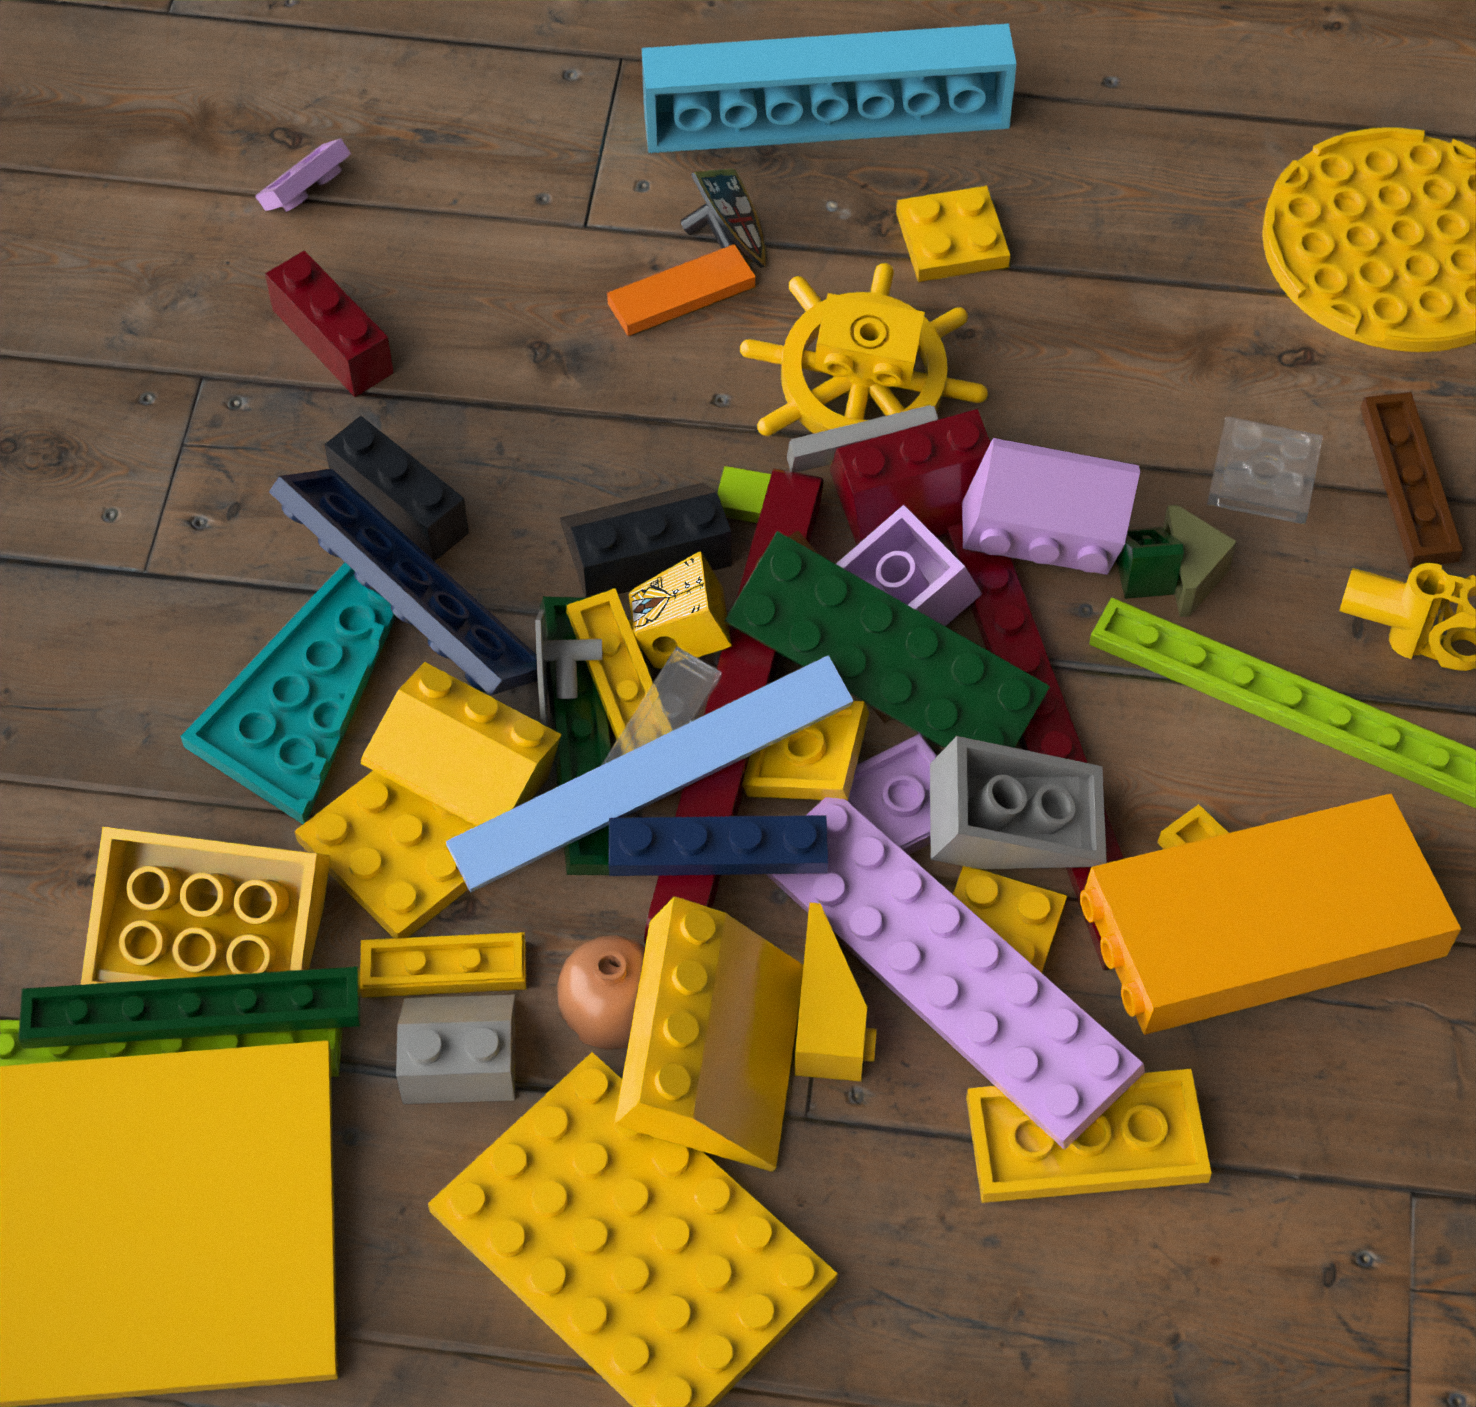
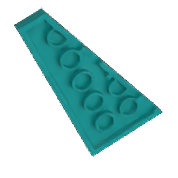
[180,562,396,824]

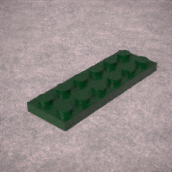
[724,531,1050,749]

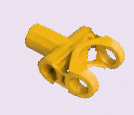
[1339,563,1476,671]

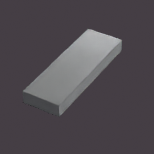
[787,405,938,472]

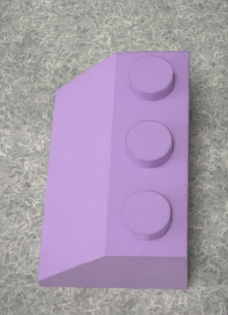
[962,438,1140,575]

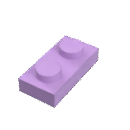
[255,138,351,211]

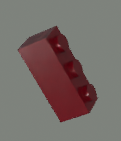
[265,250,394,397]

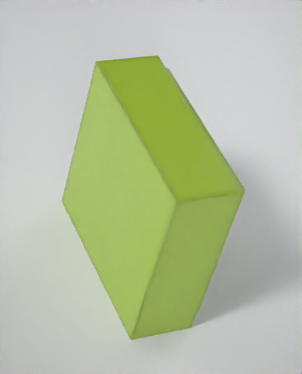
[717,466,771,523]

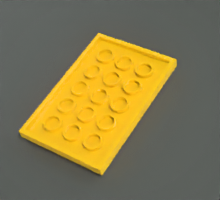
[428,1052,838,1407]

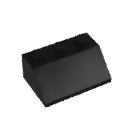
[560,483,732,598]

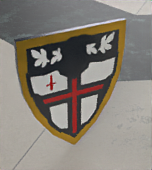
[681,168,765,268]

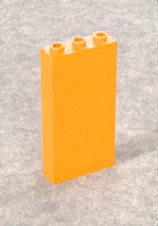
[1080,793,1461,1035]

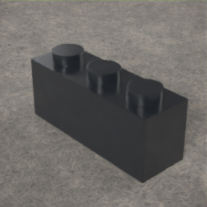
[324,416,469,562]

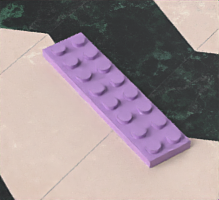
[766,797,1145,1150]

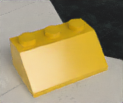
[361,662,562,826]

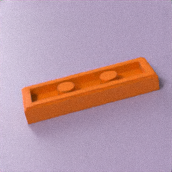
[607,244,756,336]

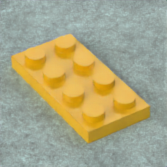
[966,1069,1212,1203]

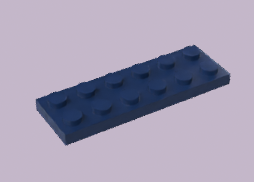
[269,469,538,696]

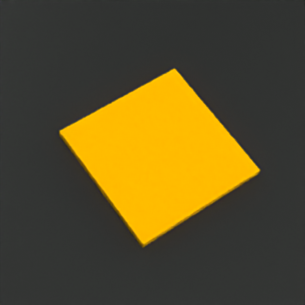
[0,1040,338,1407]

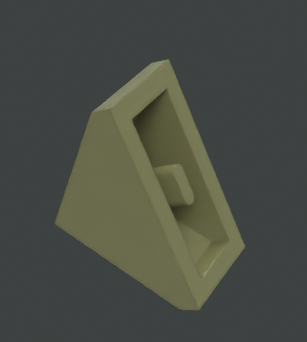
[1163,505,1237,617]

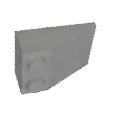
[930,736,1106,869]

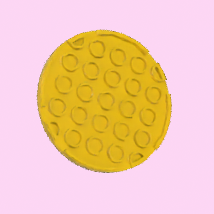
[1262,128,1476,352]

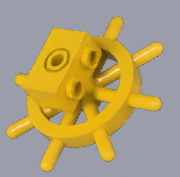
[740,263,988,436]

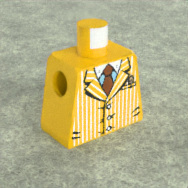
[628,551,731,669]

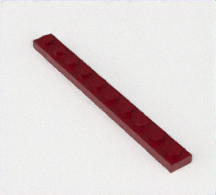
[946,523,1124,971]

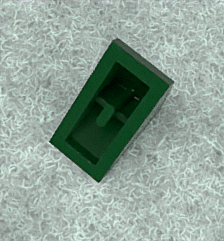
[1116,527,1184,599]

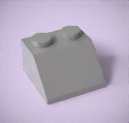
[396,995,516,1104]

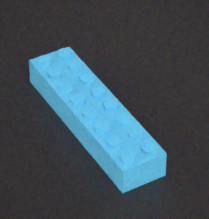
[642,24,1016,153]

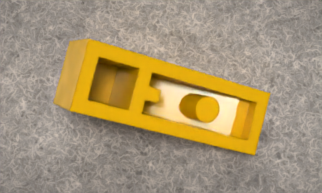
[794,902,877,1082]

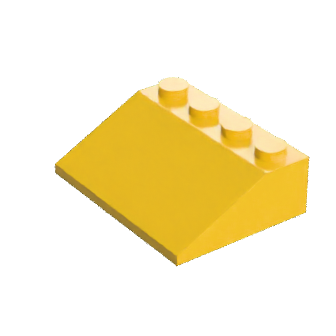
[81,827,331,985]
[614,896,803,1172]

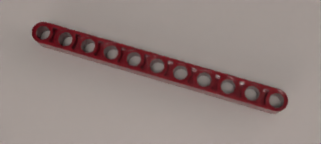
[644,468,824,945]

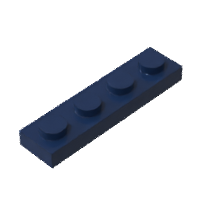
[609,815,828,876]

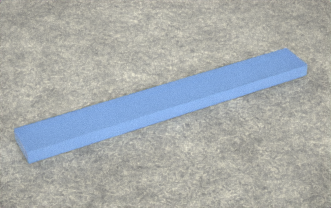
[446,655,853,893]

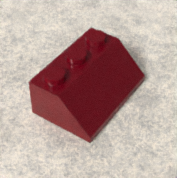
[830,409,991,545]

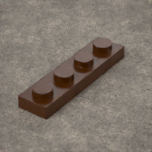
[1360,392,1463,568]

